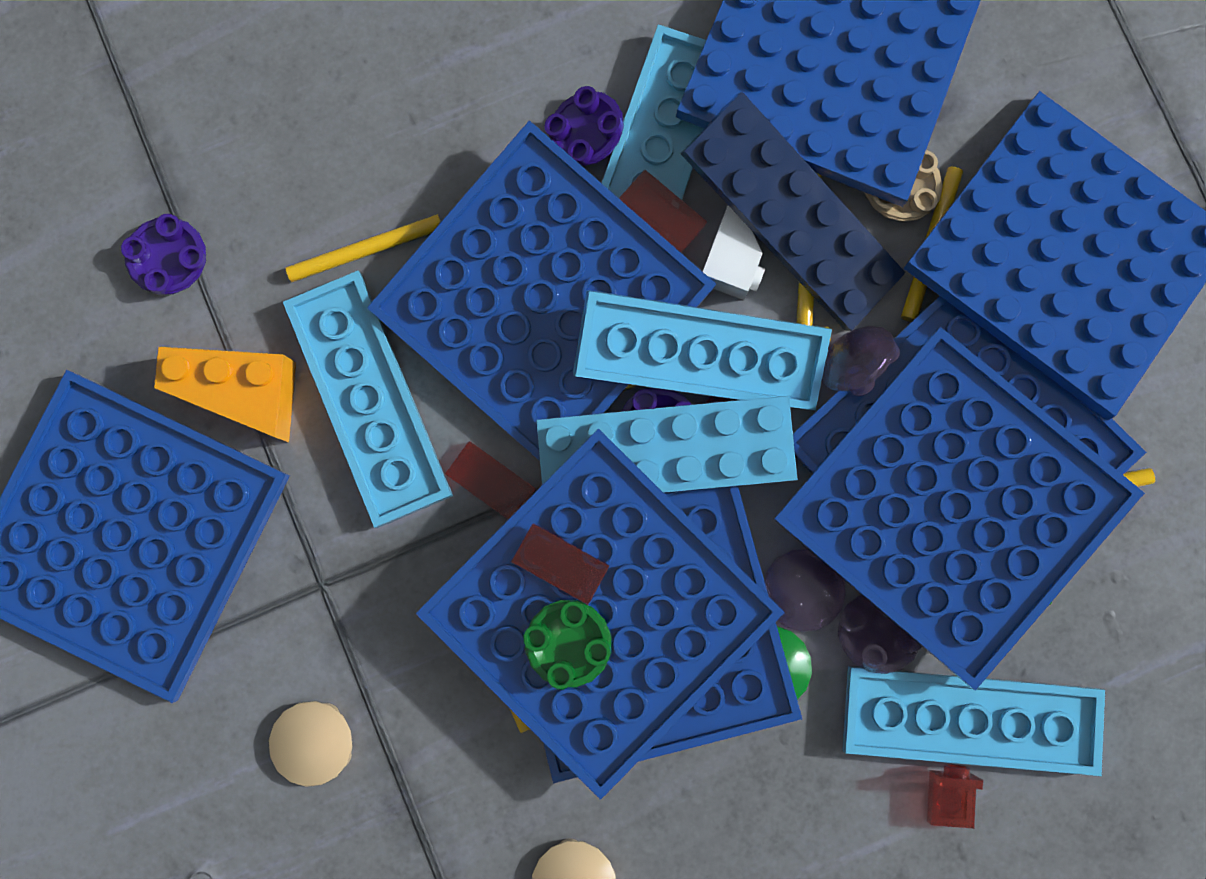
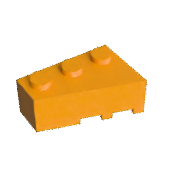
[154,347,296,442]

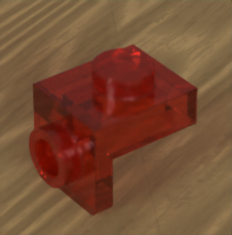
[927,764,984,829]

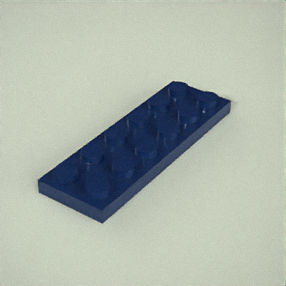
[680,92,906,331]

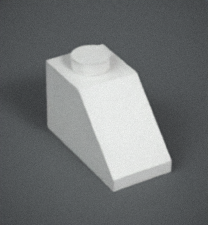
[703,206,765,300]

